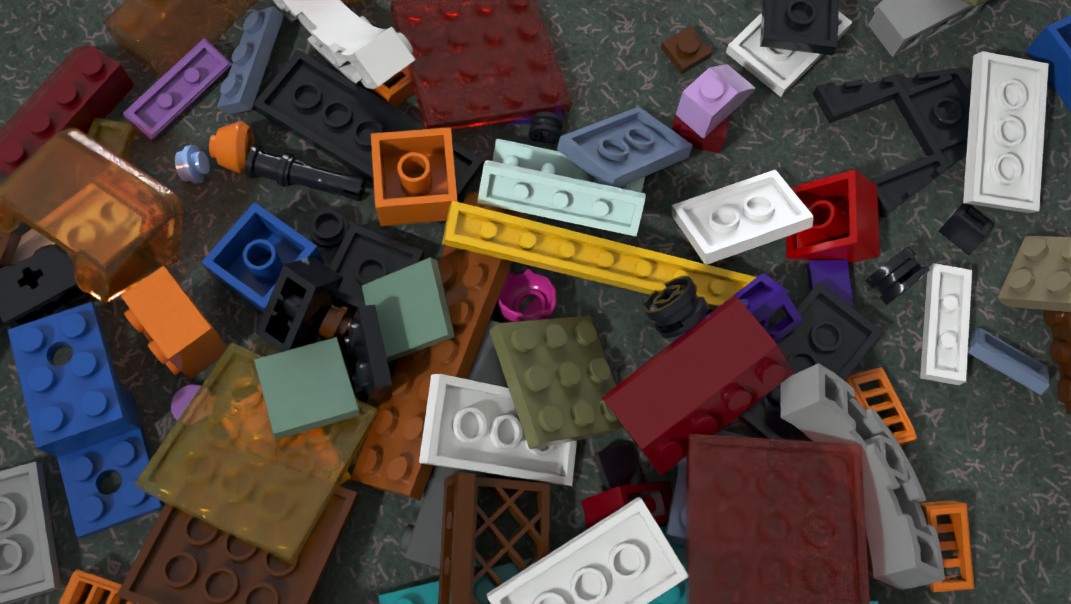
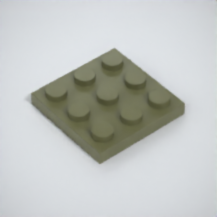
[489,316,625,449]

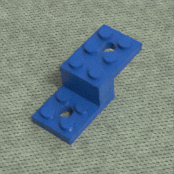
[8,302,164,539]

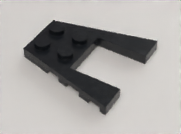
[813,68,971,218]

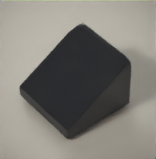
[938,203,994,255]
[594,444,646,491]

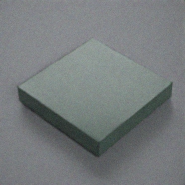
[362,257,455,362]
[254,337,359,440]

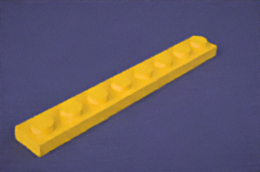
[442,201,756,310]

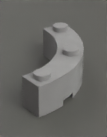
[780,363,945,590]

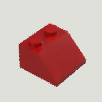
[786,169,880,263]

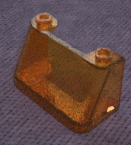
[0,128,183,304]

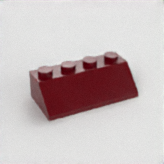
[0,45,134,198]
[601,295,794,475]

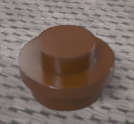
[318,305,352,340]

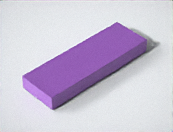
[123,38,232,142]

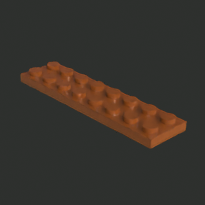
[350,192,530,501]

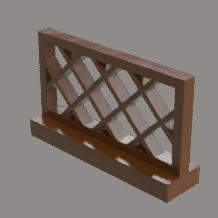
[438,473,550,604]

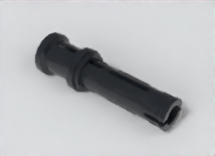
[245,144,366,202]

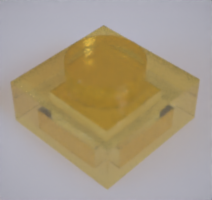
[82,117,136,165]

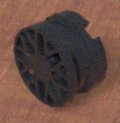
[865,246,930,306]
[642,276,709,338]

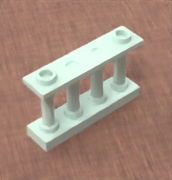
[477,139,646,236]

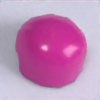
[496,269,557,322]

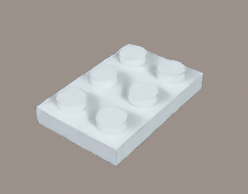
[726,12,852,97]
[672,170,813,265]

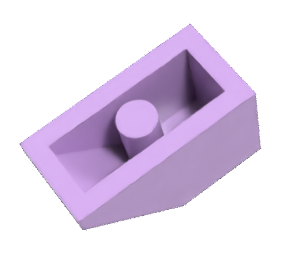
[676,64,755,139]

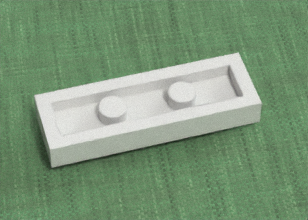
[920,263,972,386]

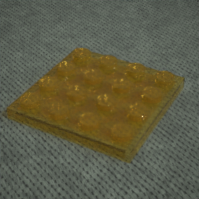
[135,342,378,564]

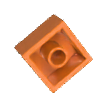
[371,127,458,226]
[121,266,231,380]

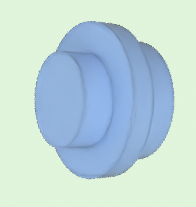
[175,145,210,184]

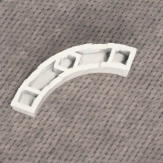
[273,0,416,89]

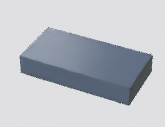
[968,327,1050,395]

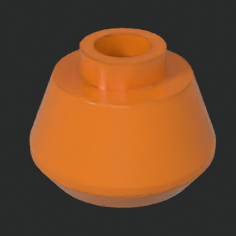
[209,121,255,174]

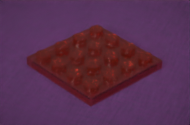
[390,0,573,130]
[686,434,870,604]

